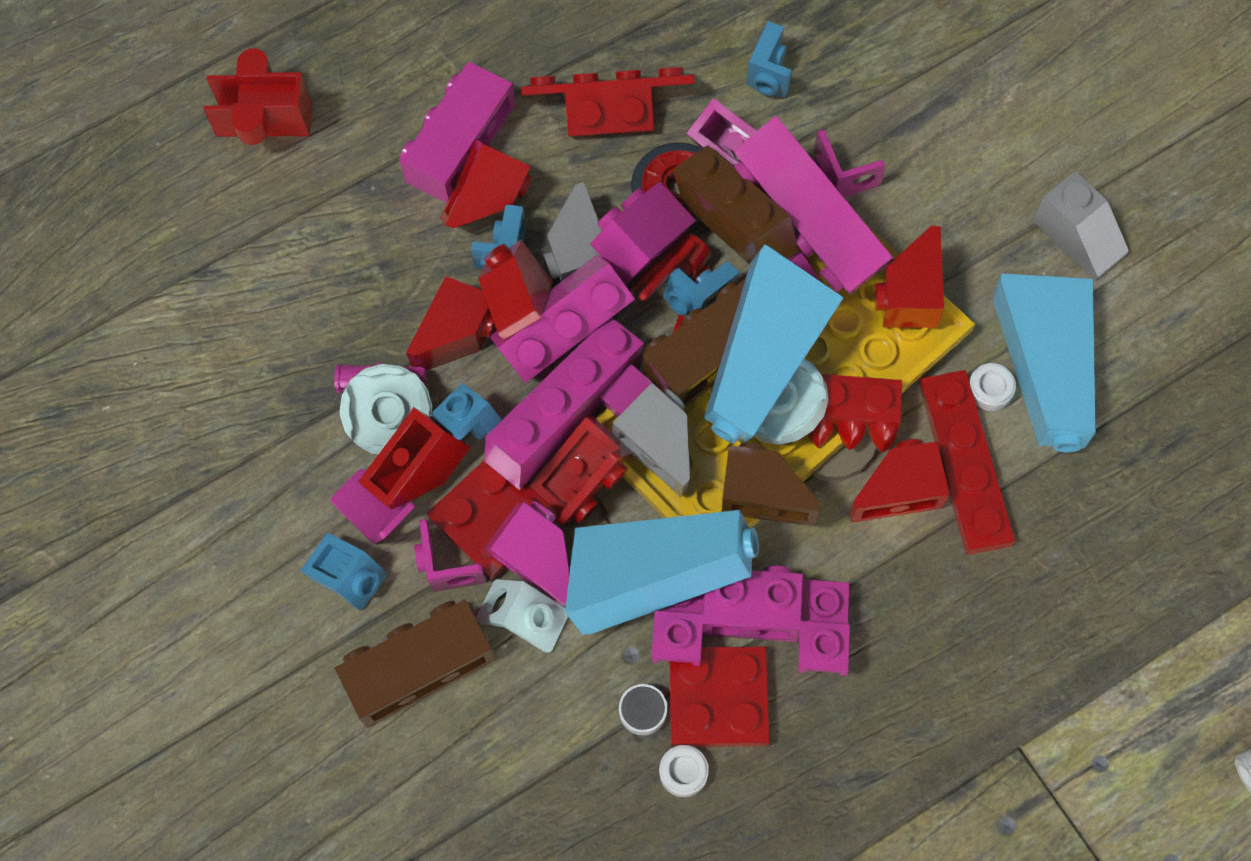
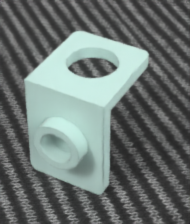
[476,579,568,652]

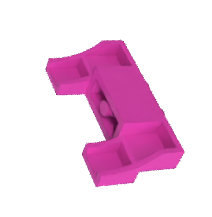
[651,566,850,676]

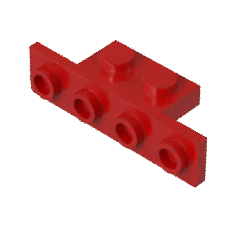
[521,67,694,136]

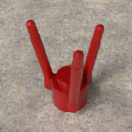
[627,234,711,333]

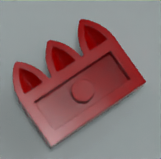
[808,374,902,453]

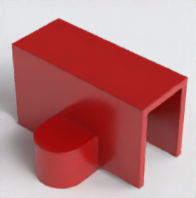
[203,48,312,145]

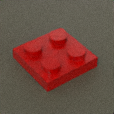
[426,460,559,582]
[669,646,769,747]

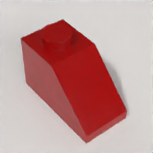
[440,139,531,229]
[874,225,944,328]
[478,240,553,341]
[406,276,497,371]
[358,407,471,510]
[849,439,949,523]

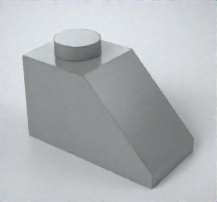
[1033,171,1129,281]
[543,182,602,282]
[612,383,690,498]

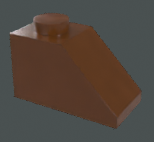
[722,443,820,526]

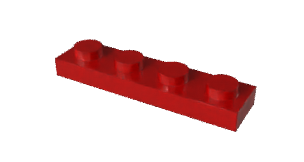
[919,370,1015,556]

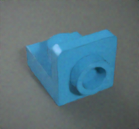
[746,21,792,98]
[471,205,526,271]
[664,261,740,317]
[431,383,502,440]
[300,532,387,611]

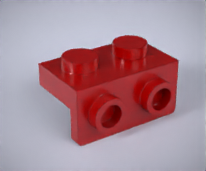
[529,415,633,527]

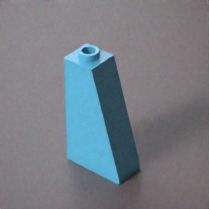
[704,244,844,443]
[993,273,1095,453]
[565,510,759,635]

